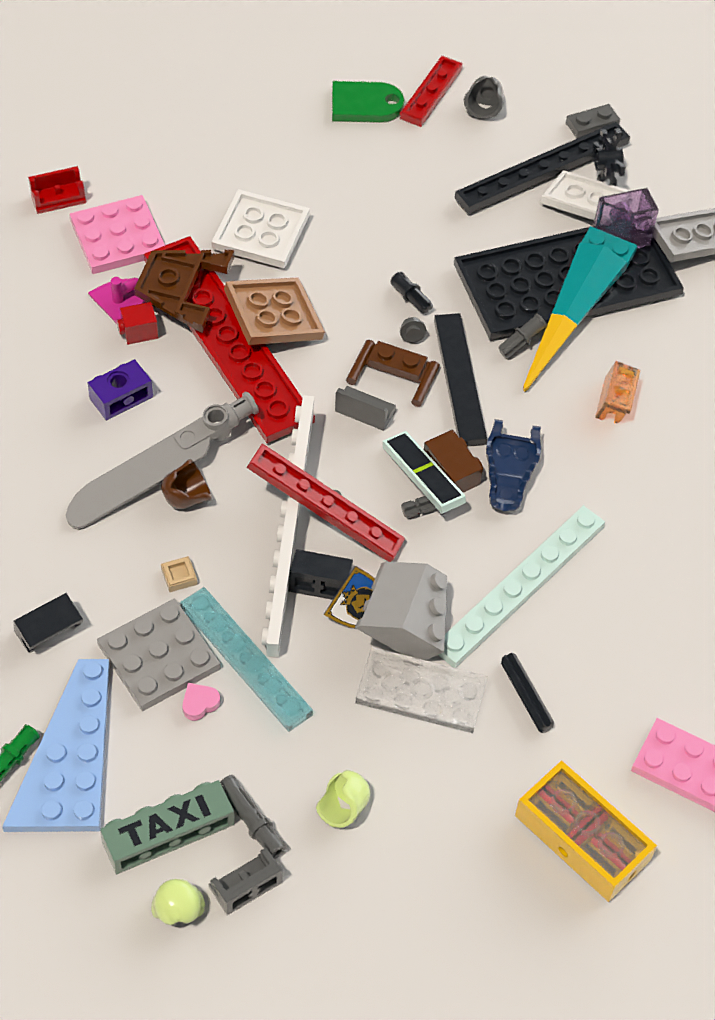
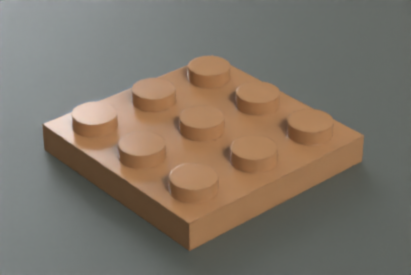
[224,277,325,345]

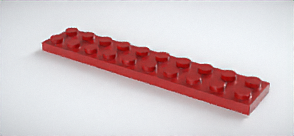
[144,236,315,443]

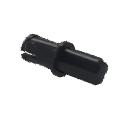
[390,271,433,314]

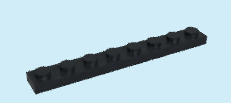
[455,122,631,214]

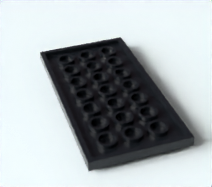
[454,215,684,340]

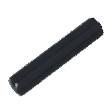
[501,653,554,733]

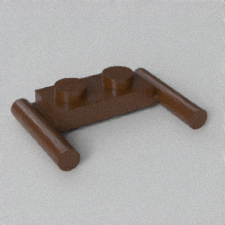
[346,339,440,407]

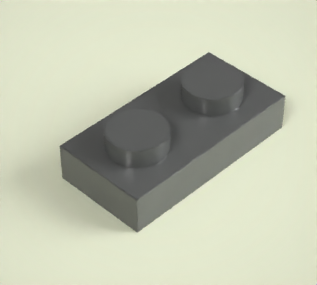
[566,104,620,139]

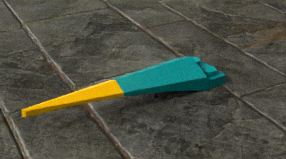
[523,226,637,392]

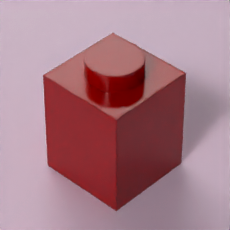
[116,302,158,345]

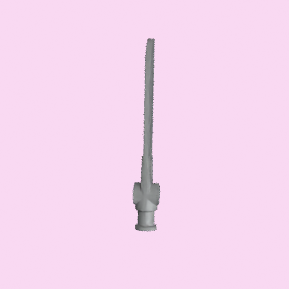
[66,392,259,529]

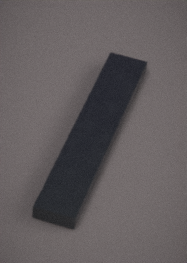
[434,313,487,446]

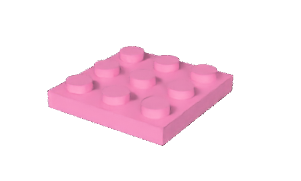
[69,195,165,274]

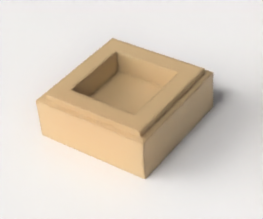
[161,556,197,592]

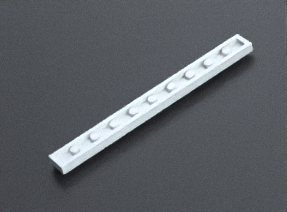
[261,395,314,658]

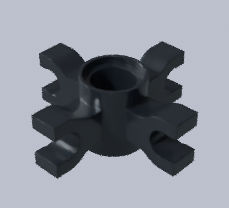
[593,129,625,186]

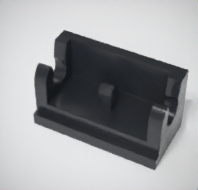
[288,549,353,600]
[13,593,83,653]

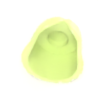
[316,770,370,828]
[151,879,205,925]

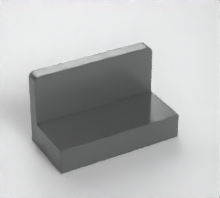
[335,386,396,431]

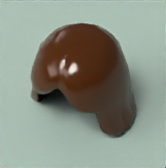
[161,459,212,509]

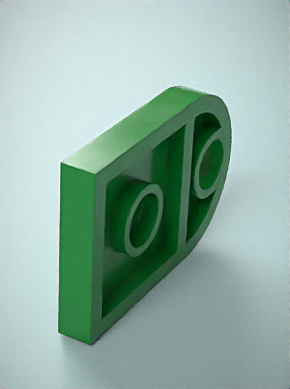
[332,81,404,123]

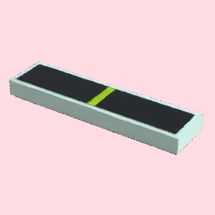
[382,431,466,514]

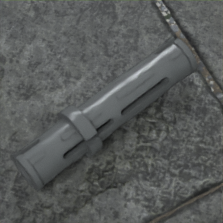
[220,775,287,859]

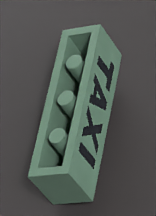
[100,780,235,875]

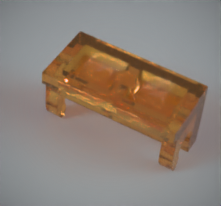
[595,361,641,423]

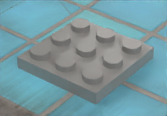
[97,598,221,712]

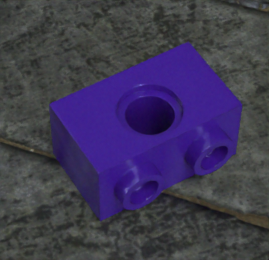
[87,359,153,421]

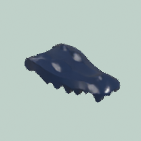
[486,419,541,511]

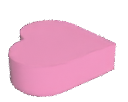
[182,683,220,720]

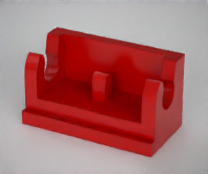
[28,166,86,214]

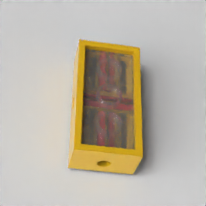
[515,760,657,902]

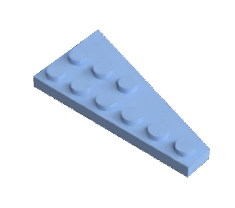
[2,659,110,832]

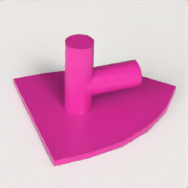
[88,277,147,324]

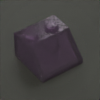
[593,188,659,248]

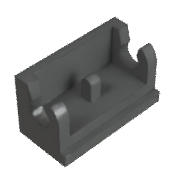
[209,848,282,916]

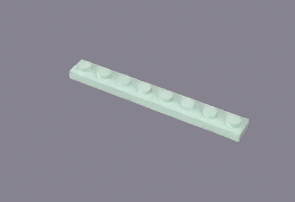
[438,505,605,669]

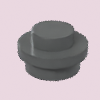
[400,317,426,343]

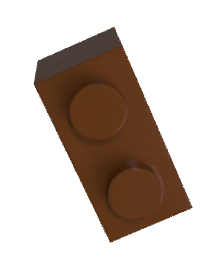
[424,429,483,493]

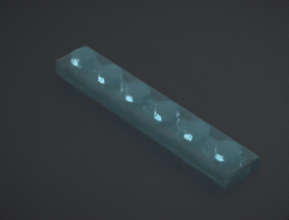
[180,587,313,732]

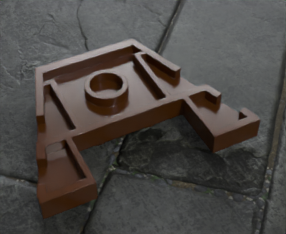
[134,250,234,332]

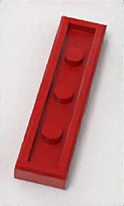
[400,55,463,127]

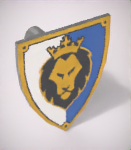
[324,566,375,628]

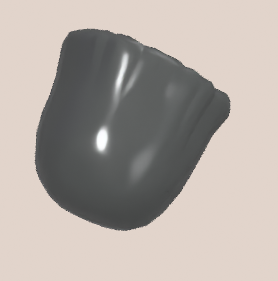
[464,76,503,119]

